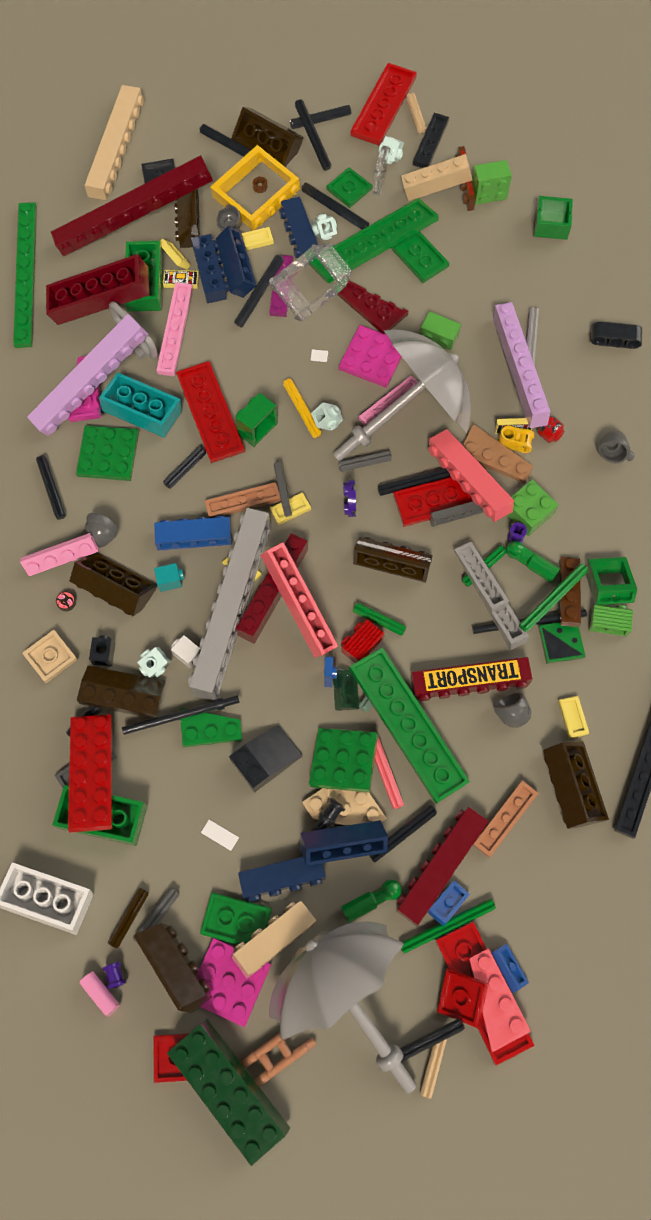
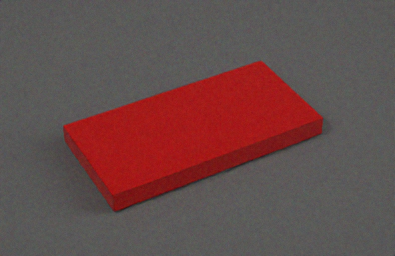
[393,477,473,527]

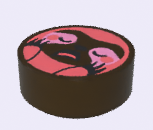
[56,591,76,611]

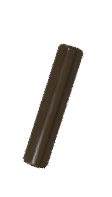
[108,888,149,948]

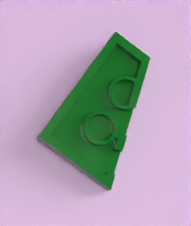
[180,708,243,748]

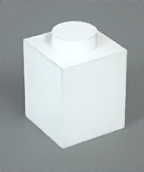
[171,635,201,669]

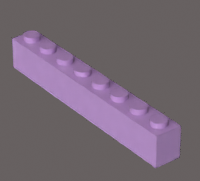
[493,302,551,428]
[27,314,148,436]

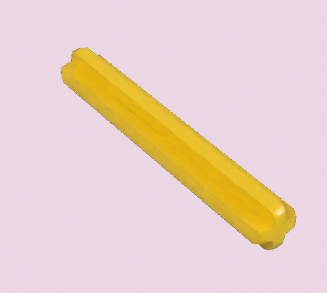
[283,378,321,438]

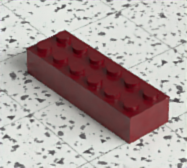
[46,254,149,325]

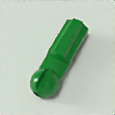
[506,541,560,583]
[341,879,402,923]

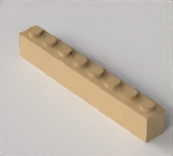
[84,85,144,200]

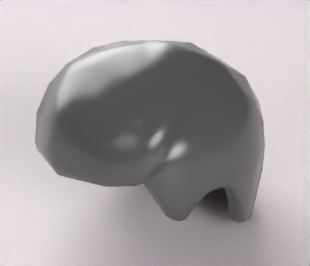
[216,205,242,231]

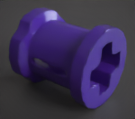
[507,523,527,543]
[103,962,127,989]

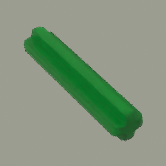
[462,545,506,587]
[353,602,406,636]

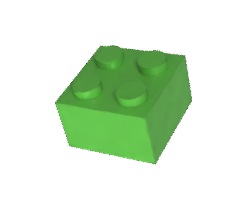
[472,160,512,205]
[507,480,559,536]

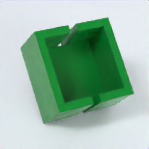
[534,196,573,240]
[235,393,278,447]

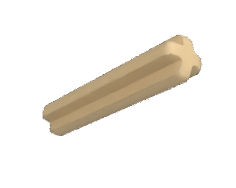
[406,92,426,134]
[420,1039,447,1098]

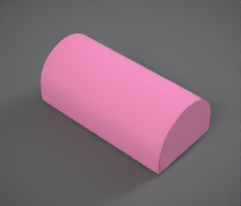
[79,971,120,1017]

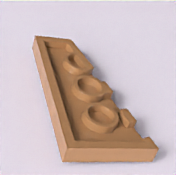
[463,424,533,484]

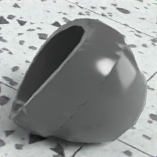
[598,431,635,463]
[85,513,117,548]
[493,692,532,728]

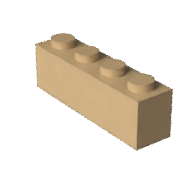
[401,154,472,201]
[232,901,316,979]

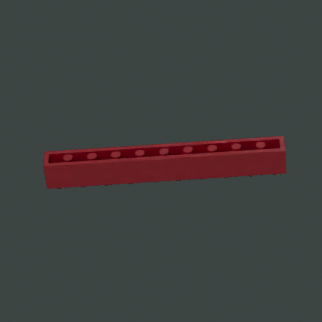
[51,155,213,257]

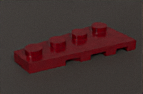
[336,280,409,334]

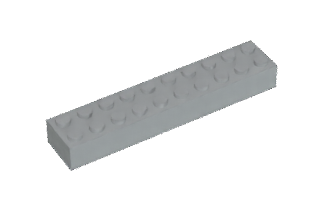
[188,508,271,702]

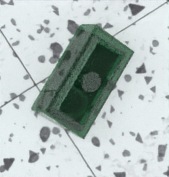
[333,669,359,711]

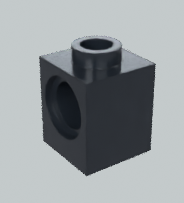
[89,635,115,666]

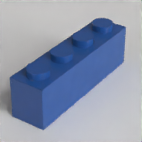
[154,516,232,551]

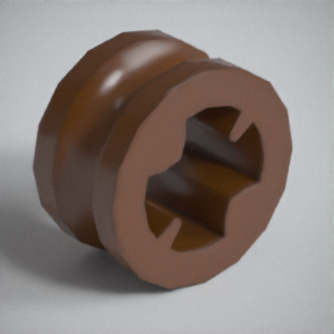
[252,177,267,193]

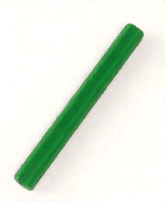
[519,563,588,632]
[401,899,496,954]

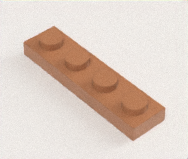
[205,482,281,518]
[473,781,539,858]

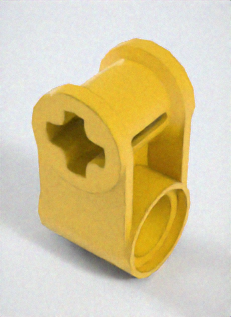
[498,426,535,453]

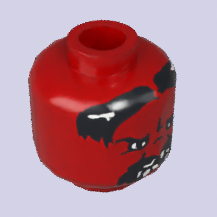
[537,416,565,443]

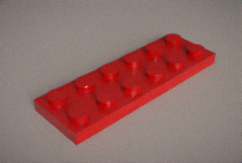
[350,63,417,146]
[176,361,245,463]
[68,714,112,833]
[435,922,535,1066]

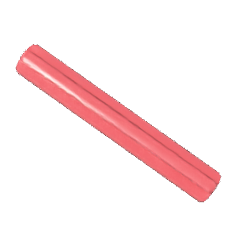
[375,737,404,809]

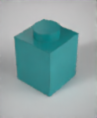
[154,563,184,592]

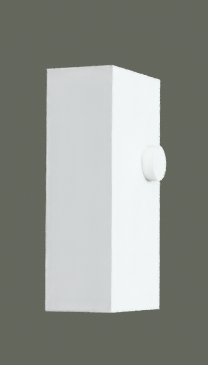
[0,862,93,935]

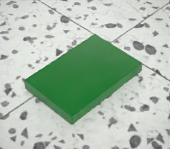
[392,231,450,283]
[200,892,272,945]

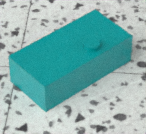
[99,372,182,438]

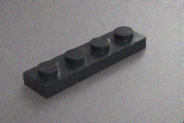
[413,113,449,168]

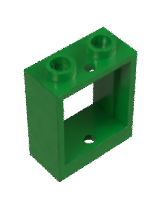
[586,557,638,605]

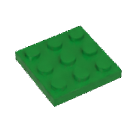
[76,425,139,481]
[309,728,378,793]

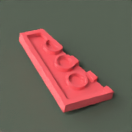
[469,949,531,1052]

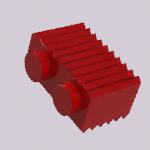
[341,619,384,663]

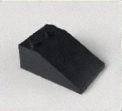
[229,725,302,793]

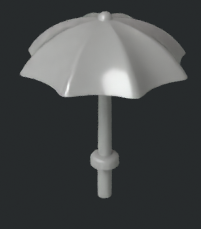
[333,330,471,461]
[269,922,416,1093]

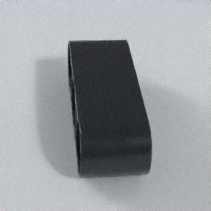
[591,322,642,349]

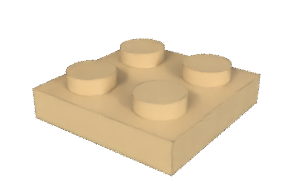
[22,630,78,684]

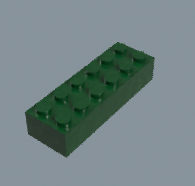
[167,1019,290,1166]

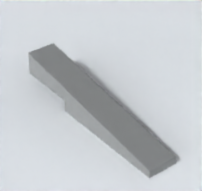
[454,542,529,650]

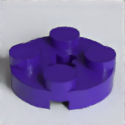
[343,480,356,517]

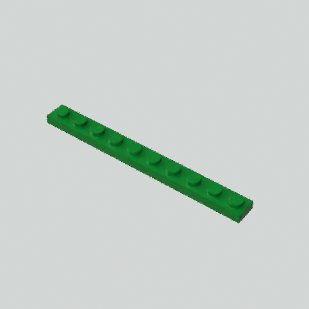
[13,202,37,348]

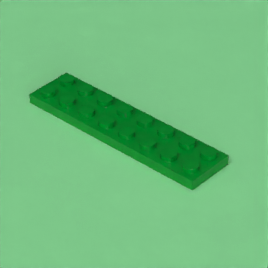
[309,198,439,284]
[349,647,470,804]

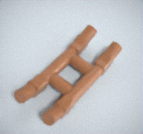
[240,1032,316,1087]

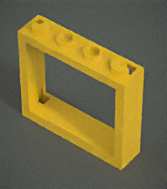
[210,145,300,231]

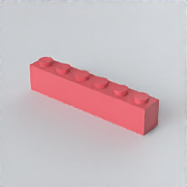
[428,429,514,522]
[260,542,338,658]

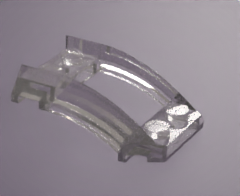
[269,243,352,321]

